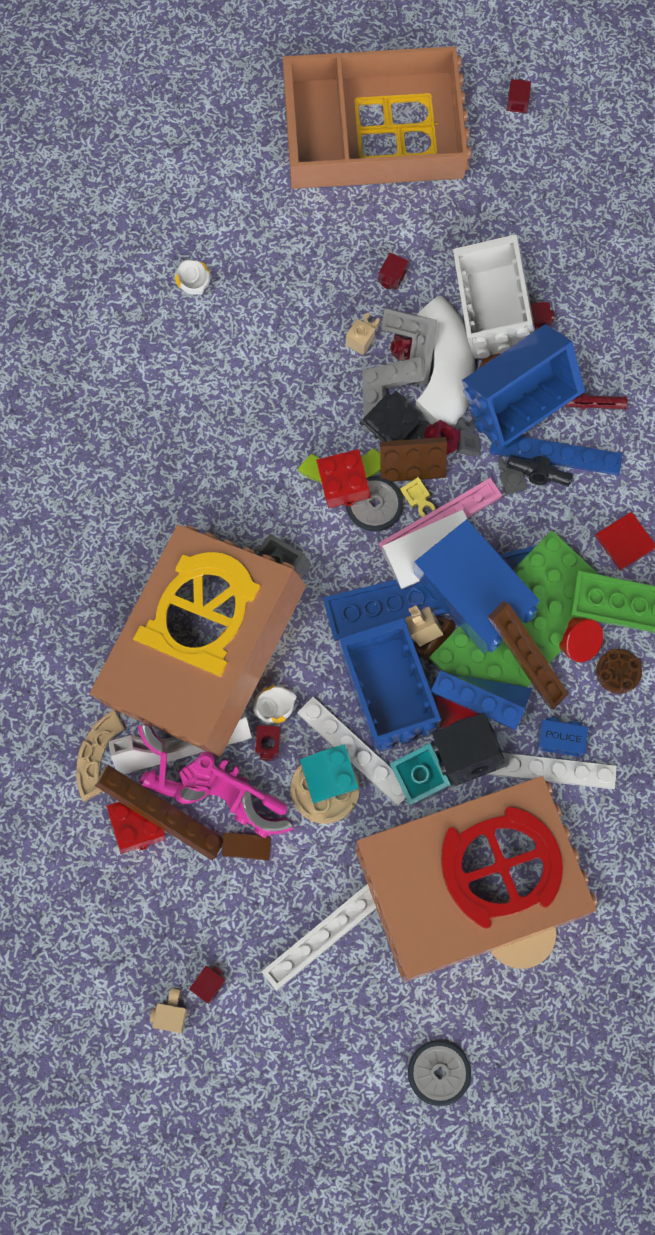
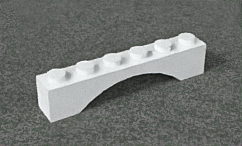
[108,712,252,774]

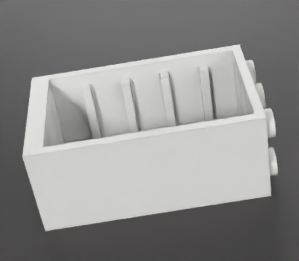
[453,234,535,359]

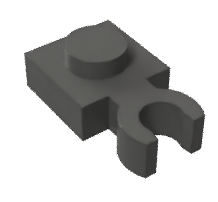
[457,417,480,457]
[498,458,527,495]

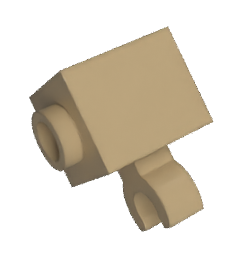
[346,313,379,356]
[405,605,443,647]
[150,988,187,1034]

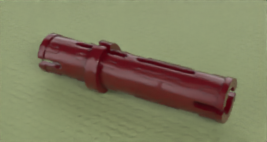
[562,393,628,410]

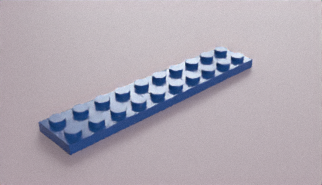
[323,545,537,641]

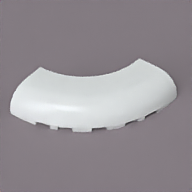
[415,296,476,428]

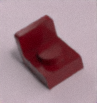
[390,334,412,361]

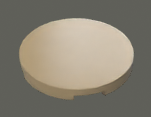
[290,764,360,824]
[491,898,556,969]

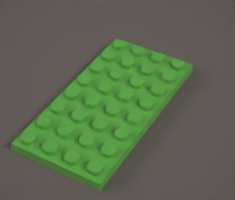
[429,530,599,687]

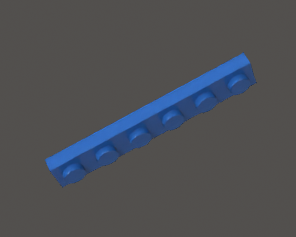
[490,436,623,476]

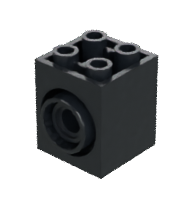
[431,713,507,786]

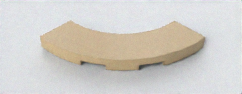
[76,710,125,802]

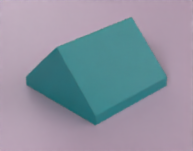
[390,743,451,806]

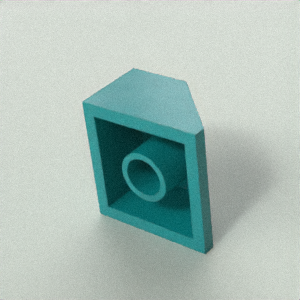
[300,744,359,804]

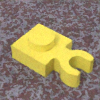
[400,477,435,517]

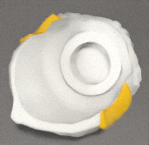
[174,259,210,295]
[253,685,297,725]

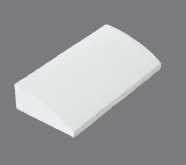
[382,510,467,590]

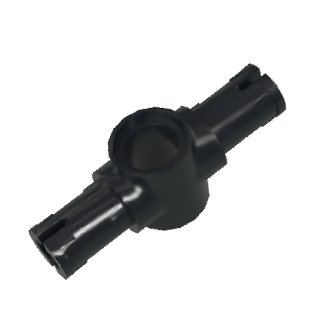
[506,454,573,487]

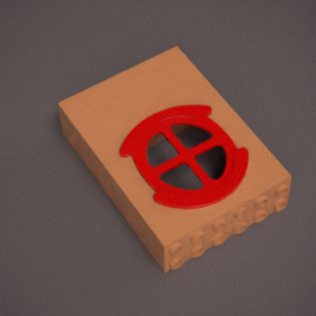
[355,776,598,983]

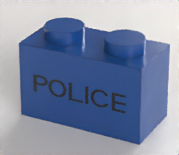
[536,717,588,758]

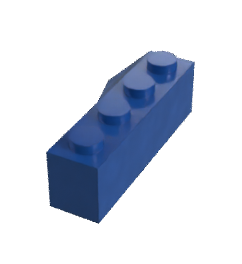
[431,670,533,730]

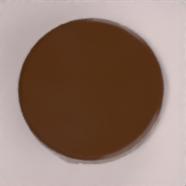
[596,649,642,694]

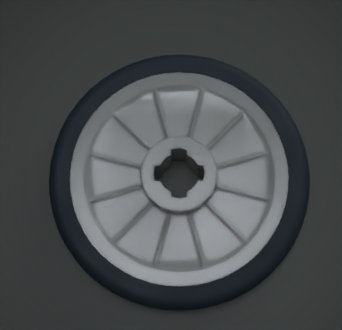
[346,477,403,531]
[408,1040,471,1106]

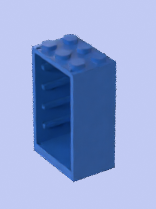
[462,324,585,448]
[413,519,540,654]
[338,618,441,752]

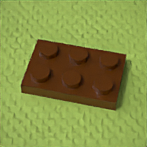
[380,437,447,482]

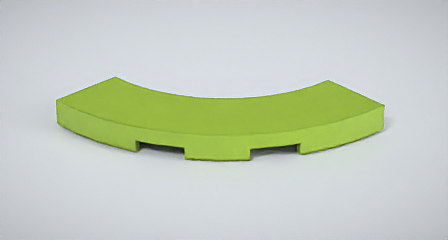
[297,448,380,483]

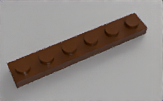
[487,601,568,710]
[95,764,223,860]

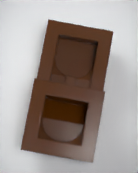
[222,833,271,861]

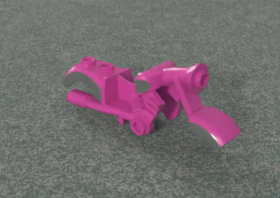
[138,724,294,838]

